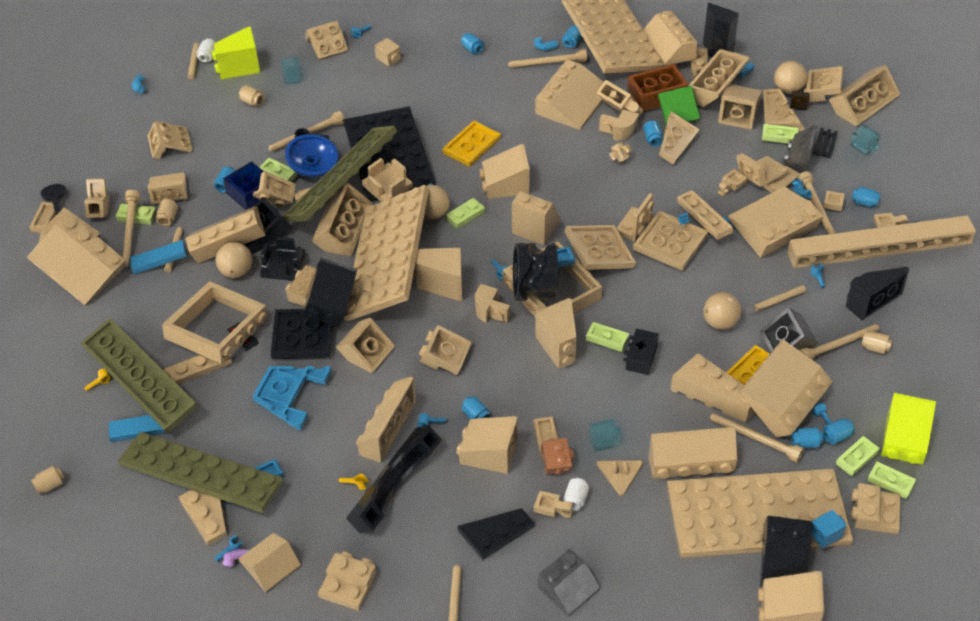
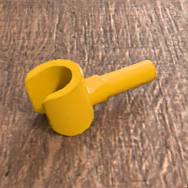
[84,368,110,391]
[339,473,369,490]

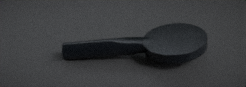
[41,184,66,216]

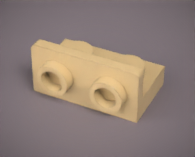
[253,171,295,208]

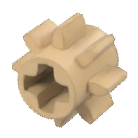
[609,141,632,163]

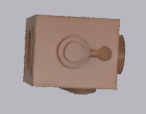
[541,438,574,475]

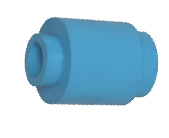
[562,25,582,48]
[461,33,484,55]
[643,121,663,147]
[214,167,238,193]
[852,186,880,208]
[462,396,491,419]
[822,419,855,445]
[791,427,823,449]

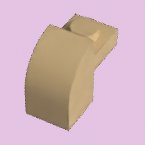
[599,110,639,140]
[84,178,109,218]
[475,284,510,323]

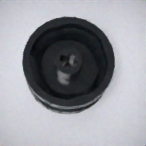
[512,243,558,301]

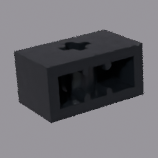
[623,328,659,375]

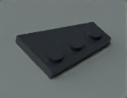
[457,508,534,560]

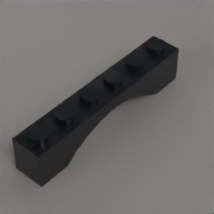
[346,425,442,533]

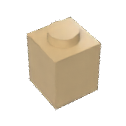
[375,38,401,67]

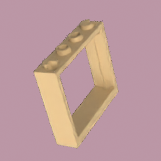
[503,241,603,317]
[162,281,267,364]

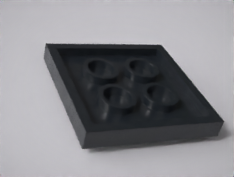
[270,309,332,359]

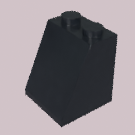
[303,258,357,327]

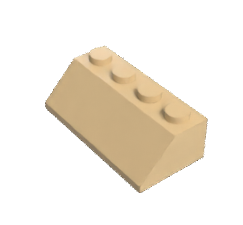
[643,11,697,66]
[688,49,750,107]
[829,65,900,126]
[312,183,373,256]
[186,206,265,264]
[356,376,416,463]
[649,427,737,479]

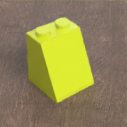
[212,27,260,80]
[881,393,936,465]

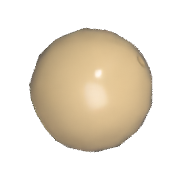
[774,61,807,95]
[424,185,450,220]
[215,242,253,279]
[703,292,741,330]

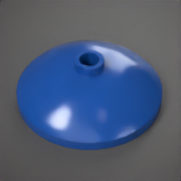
[285,134,338,177]

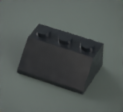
[703,3,739,58]

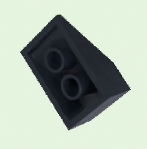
[244,197,292,253]
[845,267,910,320]
[760,515,812,587]

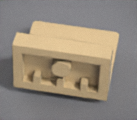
[305,21,348,60]
[147,121,193,160]
[736,153,789,187]
[147,172,188,204]
[616,193,655,242]

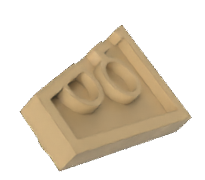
[763,89,800,128]
[659,111,699,164]
[179,490,227,546]

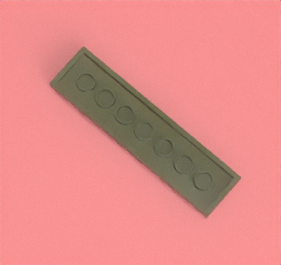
[282,126,397,222]
[80,318,199,434]
[118,432,284,513]

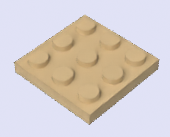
[633,211,708,271]
[564,225,636,270]

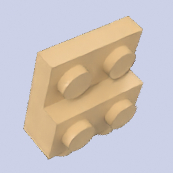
[804,66,844,102]
[418,325,472,375]
[851,483,900,534]
[318,552,377,611]

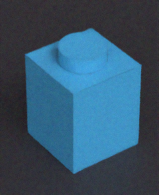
[811,509,847,549]

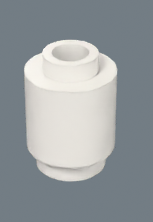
[196,38,216,62]
[563,478,589,511]

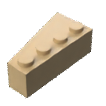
[671,353,756,423]

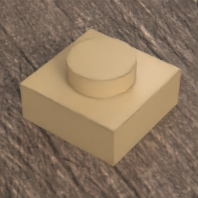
[823,191,845,211]

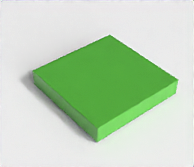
[658,86,700,124]

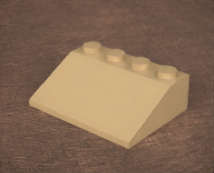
[535,59,604,130]
[727,187,823,258]
[27,213,126,305]
[739,340,833,438]

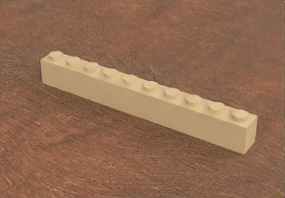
[787,215,976,269]

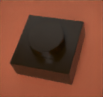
[790,91,809,110]

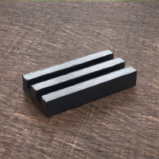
[813,127,838,158]

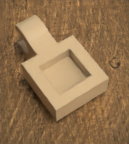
[717,169,748,197]
[873,213,908,228]
[534,491,573,518]

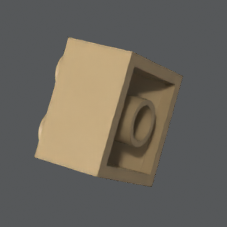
[336,318,395,373]

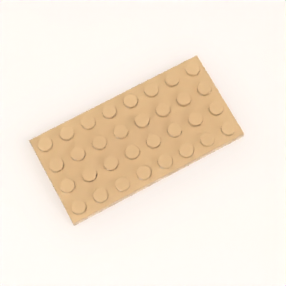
[561,0,665,74]
[343,185,429,322]
[667,469,853,558]

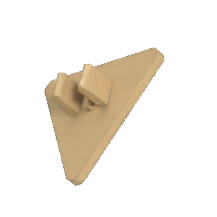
[597,460,642,496]

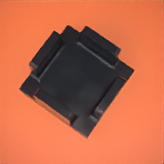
[260,237,306,281]

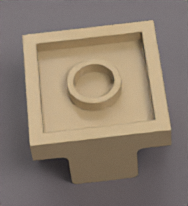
[362,158,413,202]

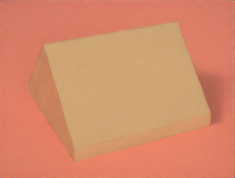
[239,533,300,592]

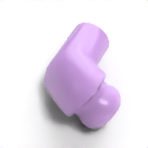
[223,549,249,567]

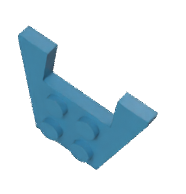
[253,366,332,431]

